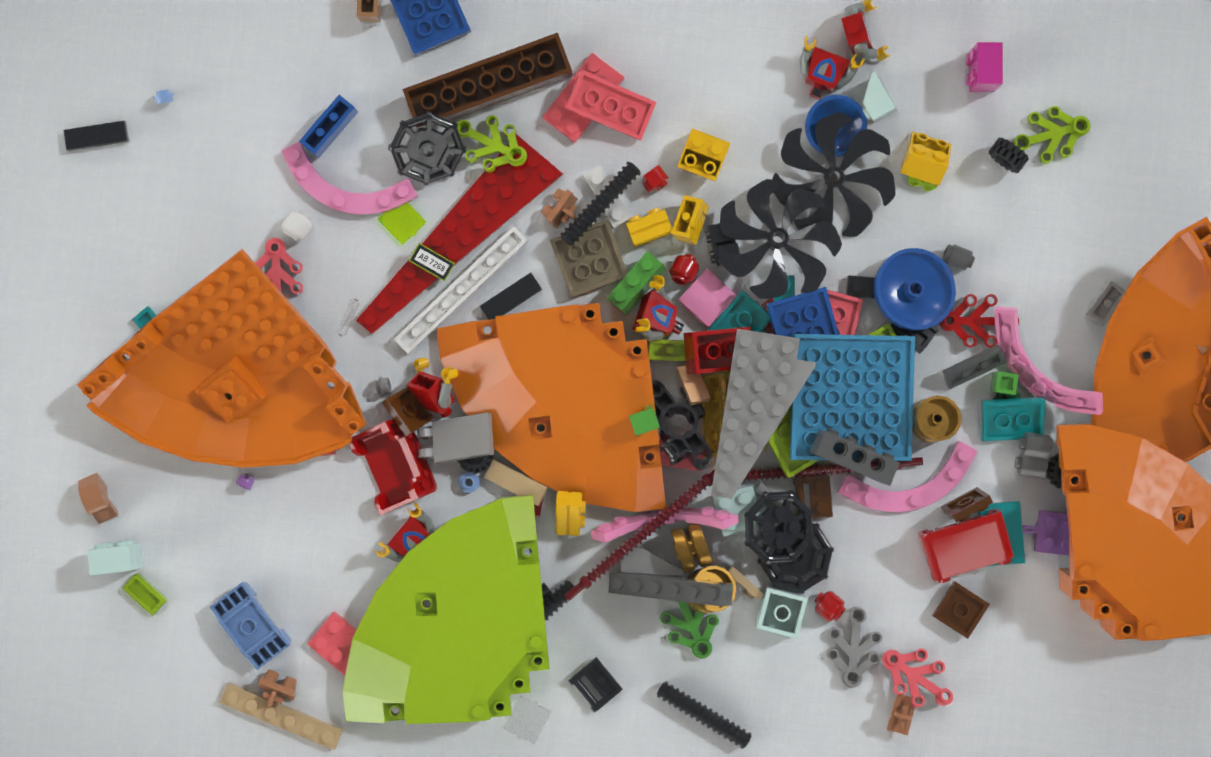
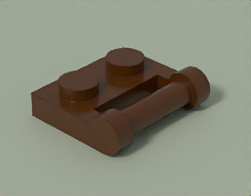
[792,475,833,518]

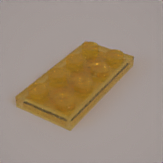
[702,373,730,457]

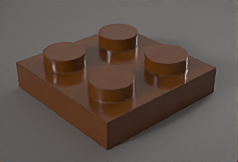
[382,387,434,436]
[941,487,993,522]
[932,581,990,639]

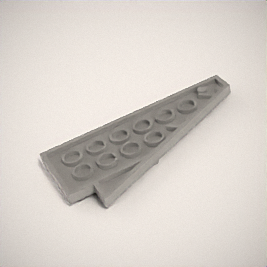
[711,329,816,499]

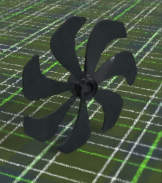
[772,112,896,237]
[718,179,842,299]

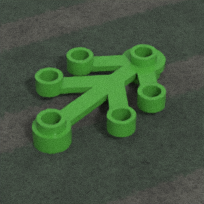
[660,601,719,659]

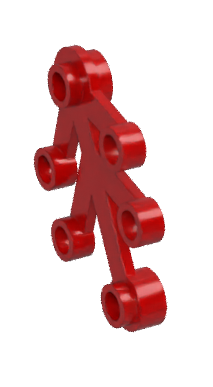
[939,294,1019,348]

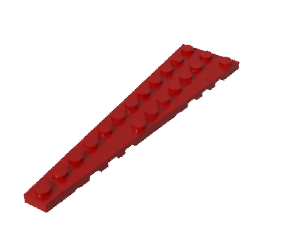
[356,134,563,334]

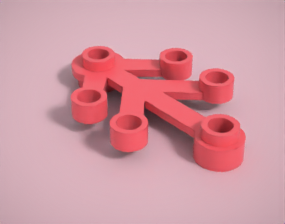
[256,238,304,294]
[882,648,953,708]

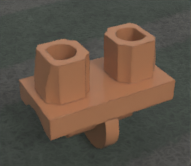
[541,188,578,229]
[258,669,297,707]
[887,695,917,736]

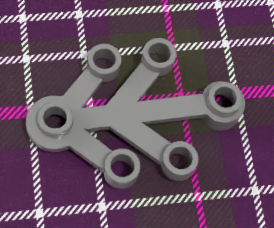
[826,607,882,688]

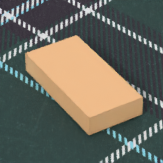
[676,365,711,406]

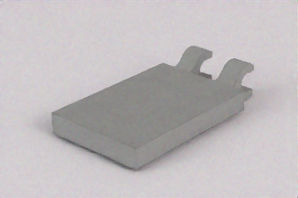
[417,412,494,464]

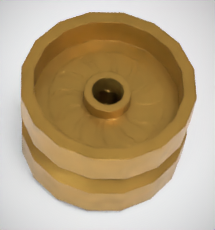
[912,395,962,443]
[671,523,712,573]
[687,566,736,614]

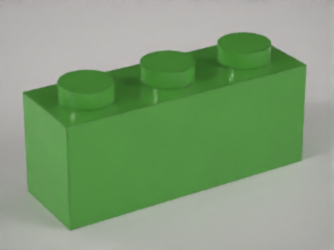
[607,251,666,316]

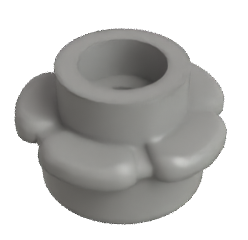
[376,376,392,396]

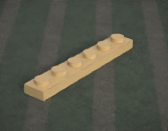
[219,682,343,750]

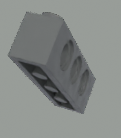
[810,428,900,486]

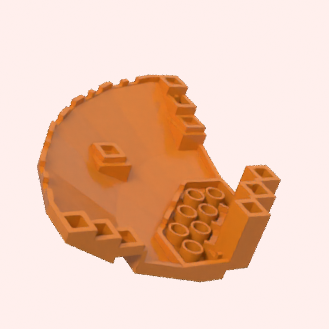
[1091,217,1211,462]
[437,303,666,512]
[1056,423,1211,641]

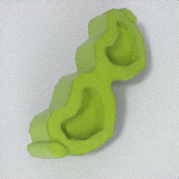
[907,176,937,191]

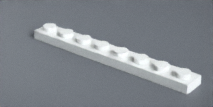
[394,226,528,354]

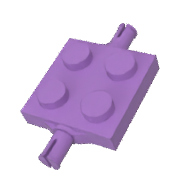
[1022,510,1069,555]

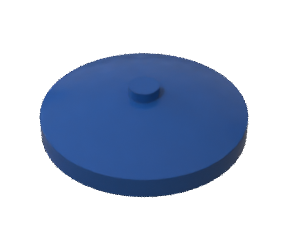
[874,248,956,331]

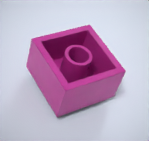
[966,42,1003,92]

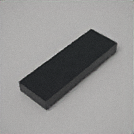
[63,121,129,151]
[480,272,542,320]

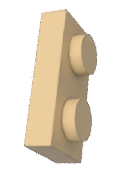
[727,565,764,600]

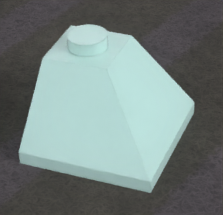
[863,72,898,122]

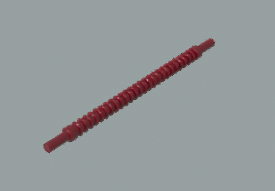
[743,457,923,482]
[564,469,715,601]

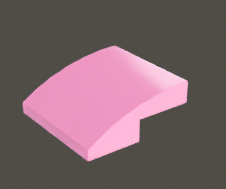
[677,268,737,328]

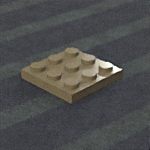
[550,219,628,298]

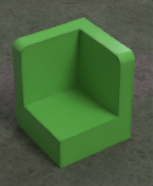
[990,371,1019,395]
[629,404,660,436]

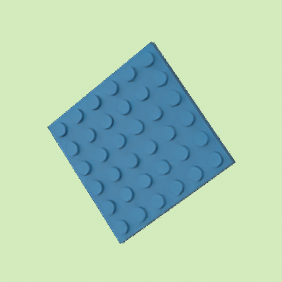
[789,334,915,461]

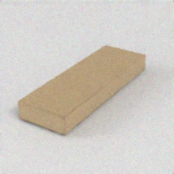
[484,459,548,506]

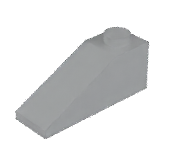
[621,543,684,575]

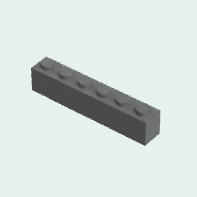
[608,571,733,606]

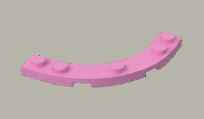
[281,142,418,215]
[994,306,1103,415]
[837,441,977,512]
[591,506,739,543]

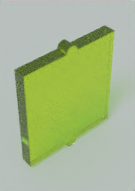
[378,203,427,246]

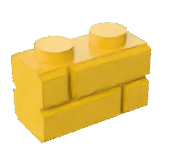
[671,195,709,245]
[626,207,672,248]
[555,491,586,536]

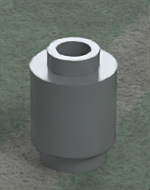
[942,244,975,271]

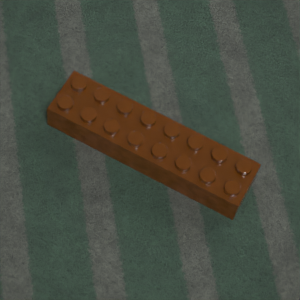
[402,32,573,129]

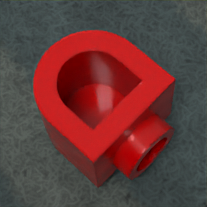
[642,165,669,193]

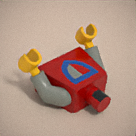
[841,0,891,61]
[799,35,865,100]
[632,275,684,341]
[406,358,458,418]
[374,502,435,562]

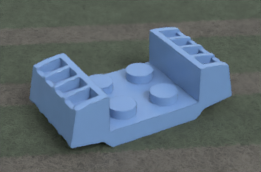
[210,582,291,670]

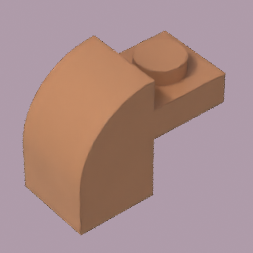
[78,473,118,524]

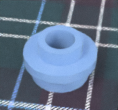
[153,89,174,104]
[459,472,480,493]

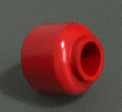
[669,254,699,286]
[814,591,846,622]

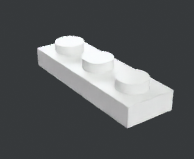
[583,165,631,229]

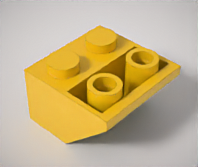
[677,128,730,182]
[900,131,951,186]

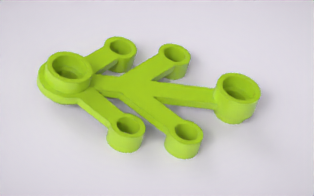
[1013,106,1091,164]
[457,115,527,172]

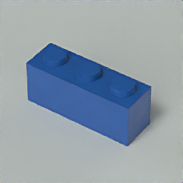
[299,94,358,159]

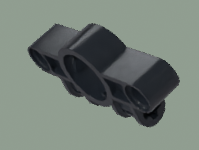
[652,380,713,470]

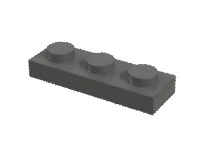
[942,345,1005,390]

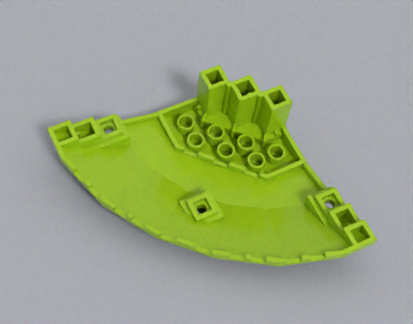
[342,494,550,724]

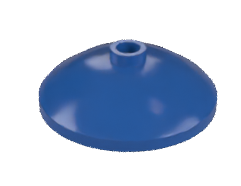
[805,94,867,157]

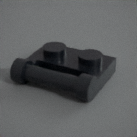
[568,656,623,713]

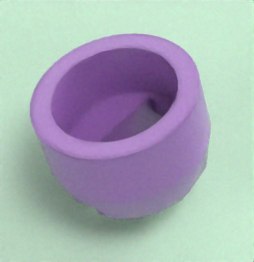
[236,473,254,490]

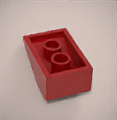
[683,327,750,374]

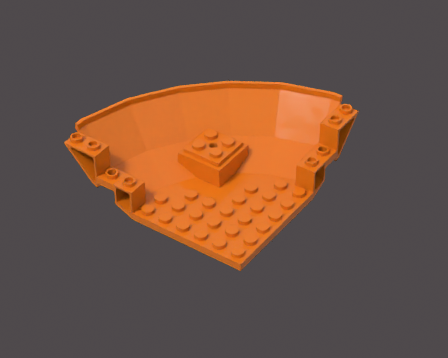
[77,249,367,468]

